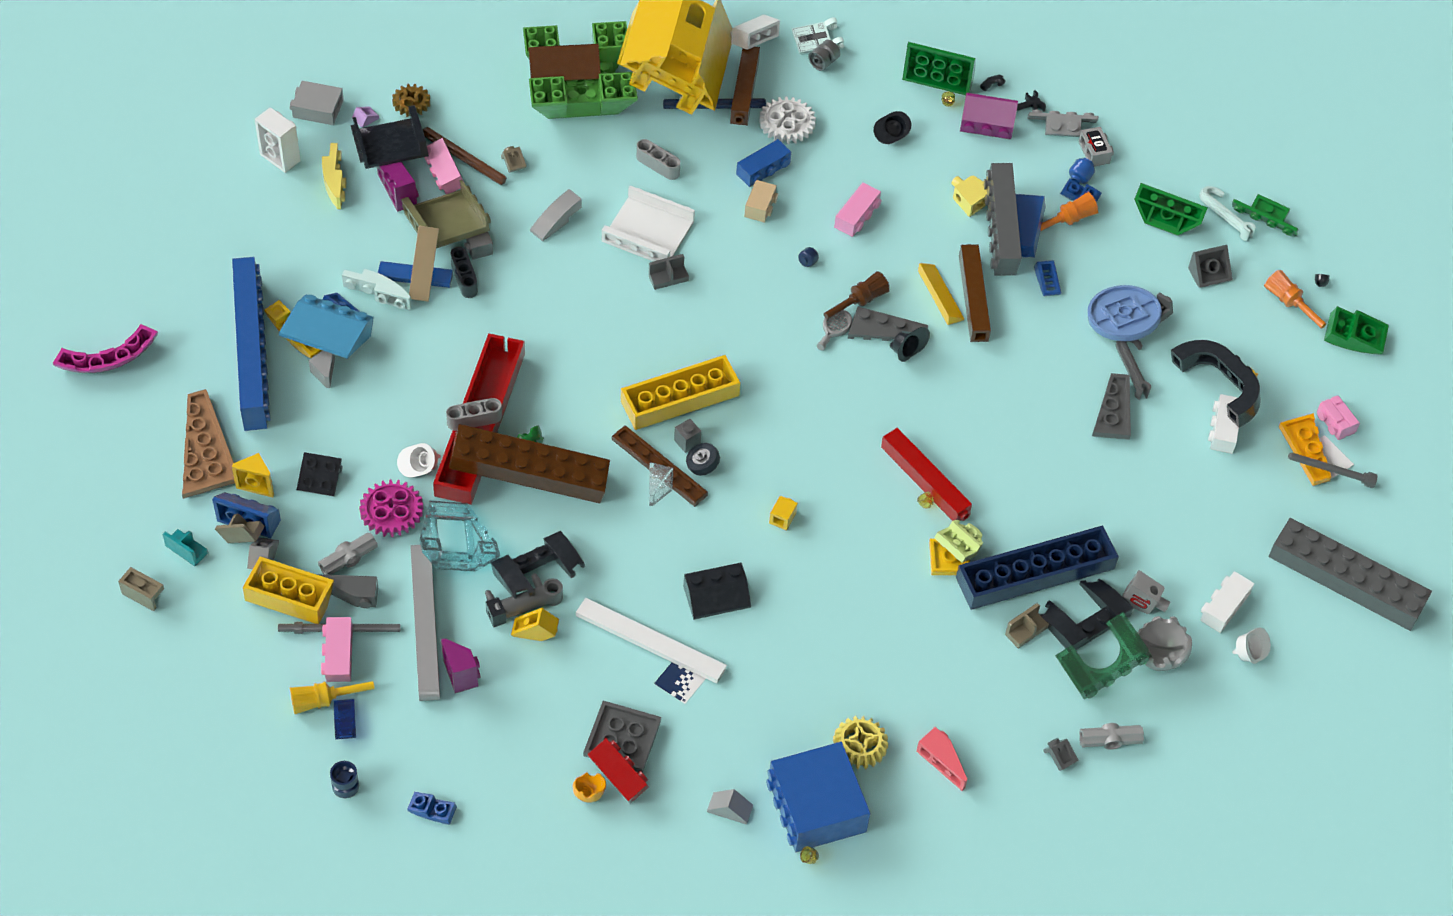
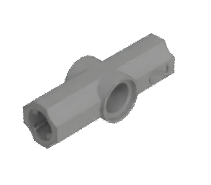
[318,532,378,575]
[1079,723,1144,750]

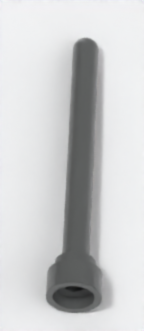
[1288,453,1378,488]

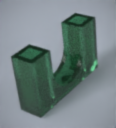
[1055,612,1152,699]

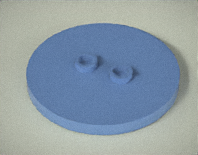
[1088,285,1162,341]

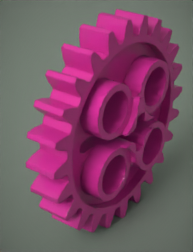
[359,479,424,537]

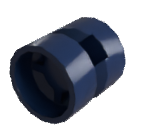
[330,760,359,799]

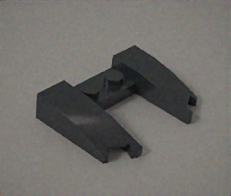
[490,530,585,599]
[1040,579,1134,654]

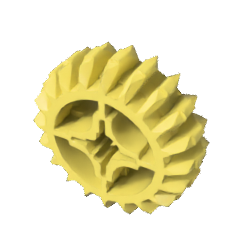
[833,715,888,770]

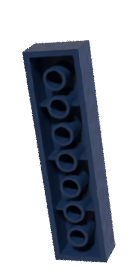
[956,525,1119,610]

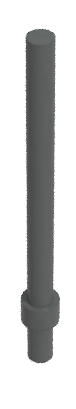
[278,622,400,634]

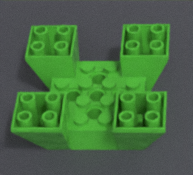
[523,21,638,119]

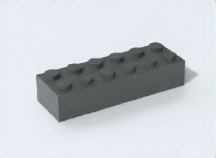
[984,163,1022,276]

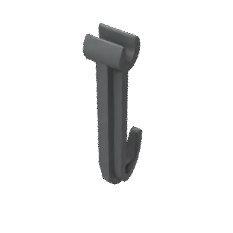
[1116,339,1151,400]

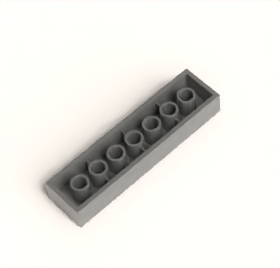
[1268,518,1432,631]

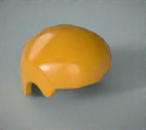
[572,772,606,803]

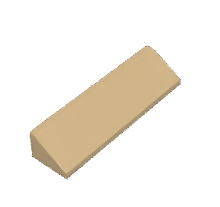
[409,225,439,302]

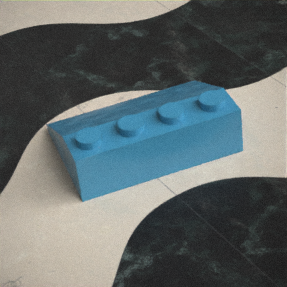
[279,294,374,359]

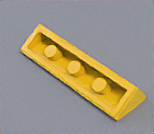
[918,263,964,325]

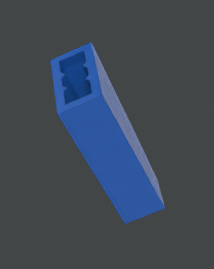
[1016,194,1046,258]

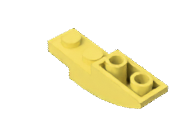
[322,143,347,209]

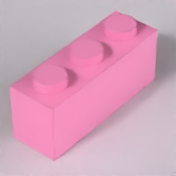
[424,138,464,194]
[834,182,882,237]
[321,617,353,682]

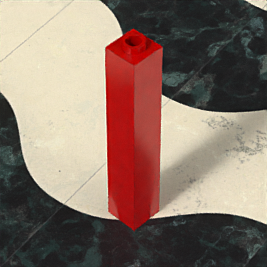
[881,428,972,521]

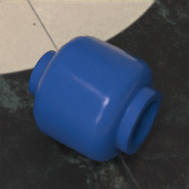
[1069,158,1095,184]

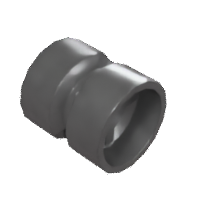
[808,39,840,71]

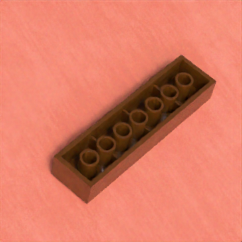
[449,424,610,504]

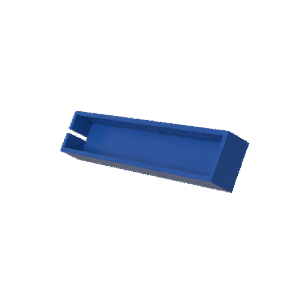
[232,257,271,431]

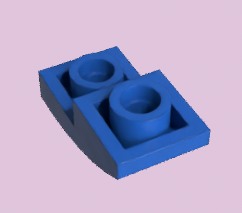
[1060,178,1102,203]
[407,792,457,825]

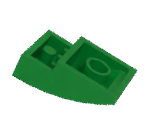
[1324,306,1389,354]

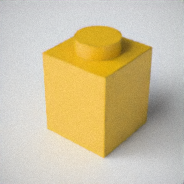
[769,496,798,531]

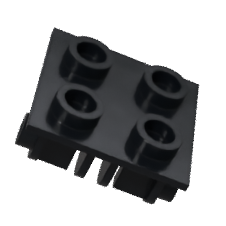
[296,452,343,497]

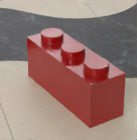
[587,738,649,804]

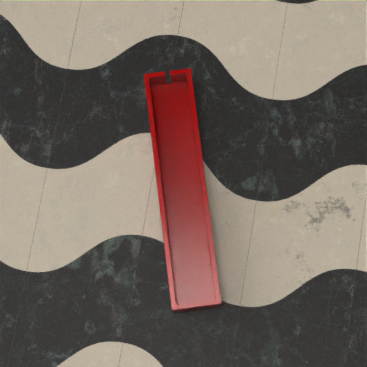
[433,333,525,505]

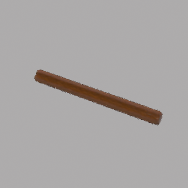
[423,127,507,185]

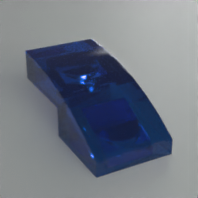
[334,699,356,740]

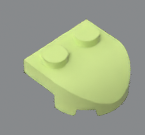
[934,520,983,563]

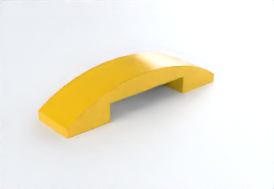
[264,300,323,358]

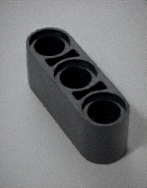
[450,247,478,298]

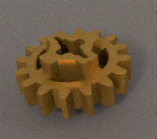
[392,84,430,117]

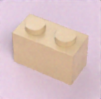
[744,180,778,223]

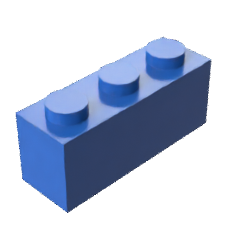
[736,139,791,187]

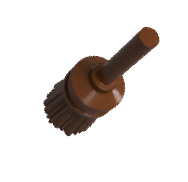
[823,271,890,319]

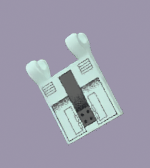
[792,17,844,55]

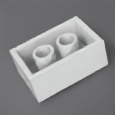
[255,107,301,173]

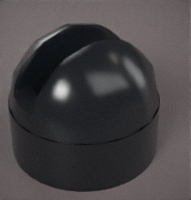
[1314,274,1330,287]

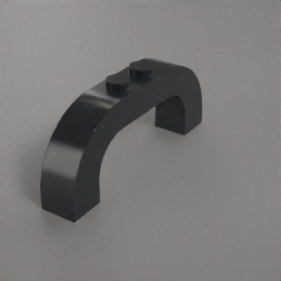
[1171,340,1261,428]

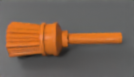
[1041,192,1099,231]
[1264,270,1326,329]

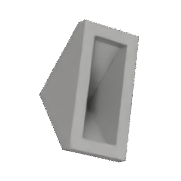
[308,351,335,388]
[707,789,753,824]

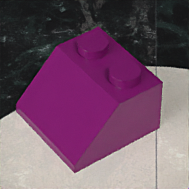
[441,638,481,693]

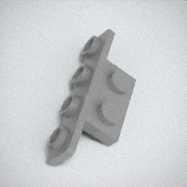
[1027,110,1099,137]

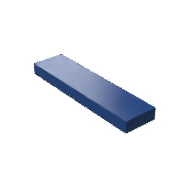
[378,261,453,288]

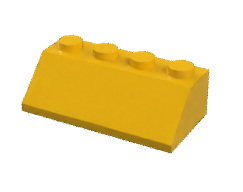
[243,556,334,624]

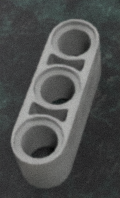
[636,139,680,180]
[446,398,502,431]

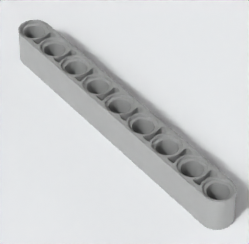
[411,544,440,701]

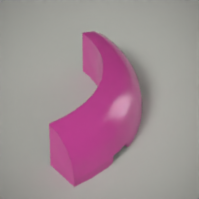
[53,324,158,373]

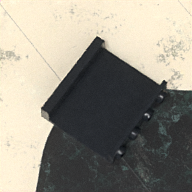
[350,105,429,169]

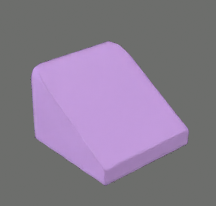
[352,106,379,127]

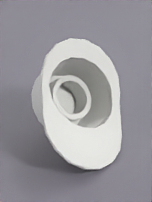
[397,443,441,477]
[1232,627,1271,664]

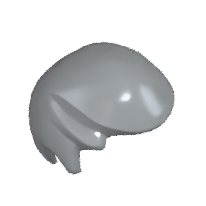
[1136,616,1192,671]

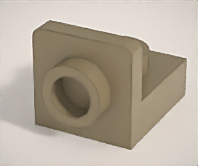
[501,146,526,173]

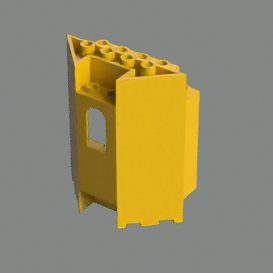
[617,0,732,115]

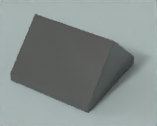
[1188,245,1233,288]

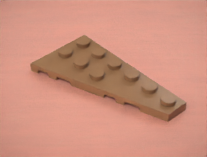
[182,389,235,499]

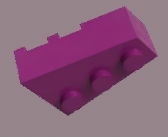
[377,162,419,212]

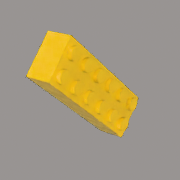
[621,355,740,430]

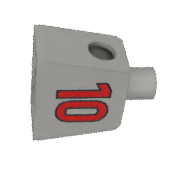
[1122,570,1170,614]

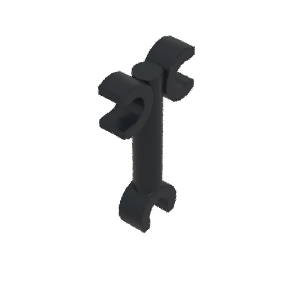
[1017,90,1046,112]

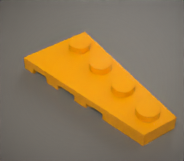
[1279,413,1331,486]

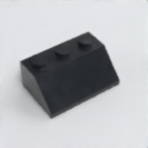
[683,562,751,620]

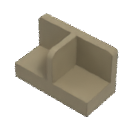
[215,514,264,543]
[118,567,164,611]
[1005,603,1049,648]

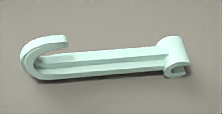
[1199,186,1256,241]

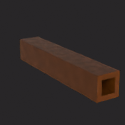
[730,47,760,126]
[959,244,991,342]

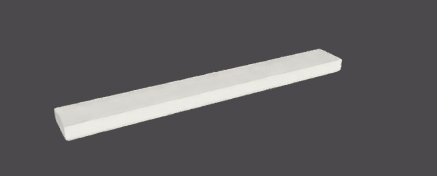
[576,598,727,684]

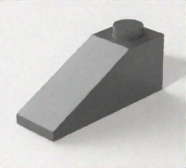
[317,574,378,608]

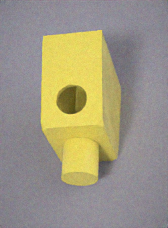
[951,176,987,217]

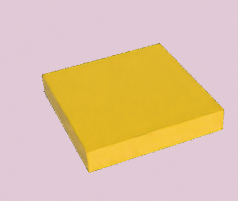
[929,538,970,576]

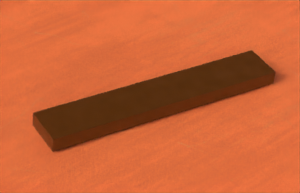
[612,425,708,507]

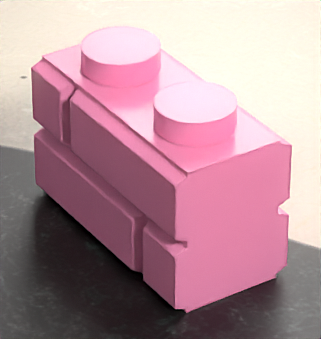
[1317,395,1360,440]

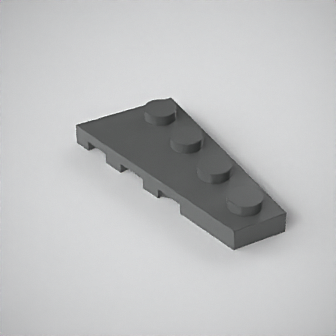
[847,307,928,341]
[1092,373,1131,440]

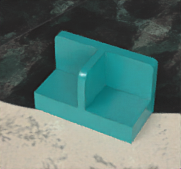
[162,529,208,566]

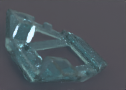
[419,500,500,572]

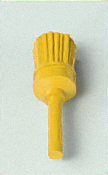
[290,681,375,715]

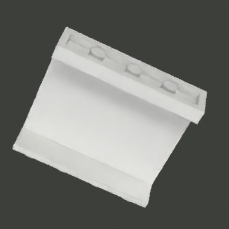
[602,186,695,261]

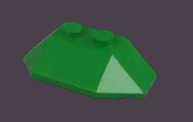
[1134,183,1208,236]

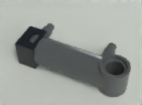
[485,574,563,628]

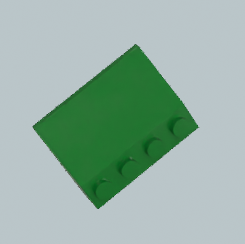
[902,42,976,96]

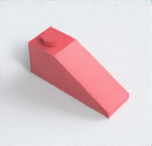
[916,727,967,791]

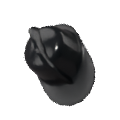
[873,111,912,145]
[889,327,930,362]

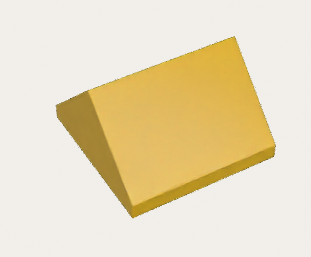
[232,453,274,498]

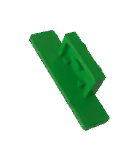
[1232,194,1298,236]

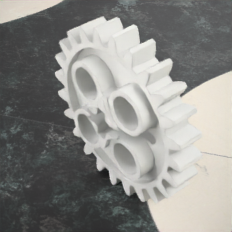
[759,96,816,144]

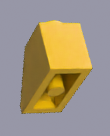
[511,608,559,641]

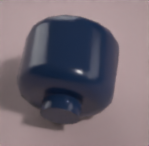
[798,247,819,267]

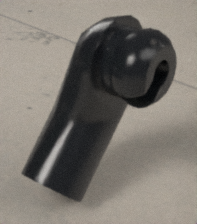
[980,74,1006,91]

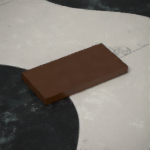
[528,44,601,81]

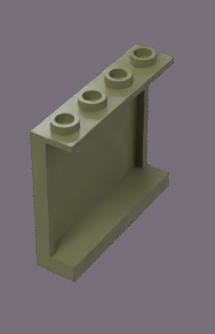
[401,180,491,248]

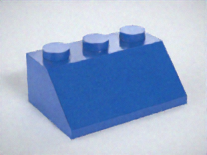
[212,492,281,539]

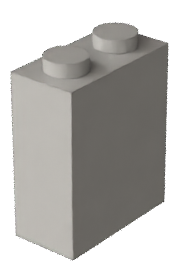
[290,81,344,125]

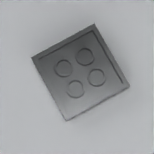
[583,700,661,773]

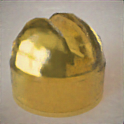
[941,92,955,107]
[917,492,934,509]
[800,846,819,864]

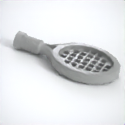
[817,310,852,351]

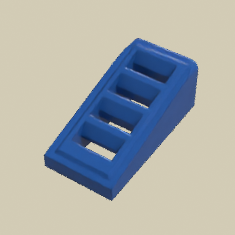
[1034,260,1061,296]

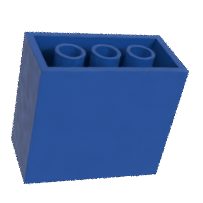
[766,741,870,853]

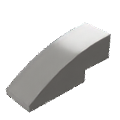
[530,189,582,241]

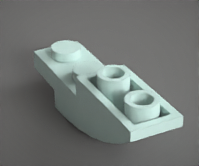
[342,269,411,310]

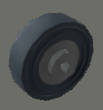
[686,443,720,476]

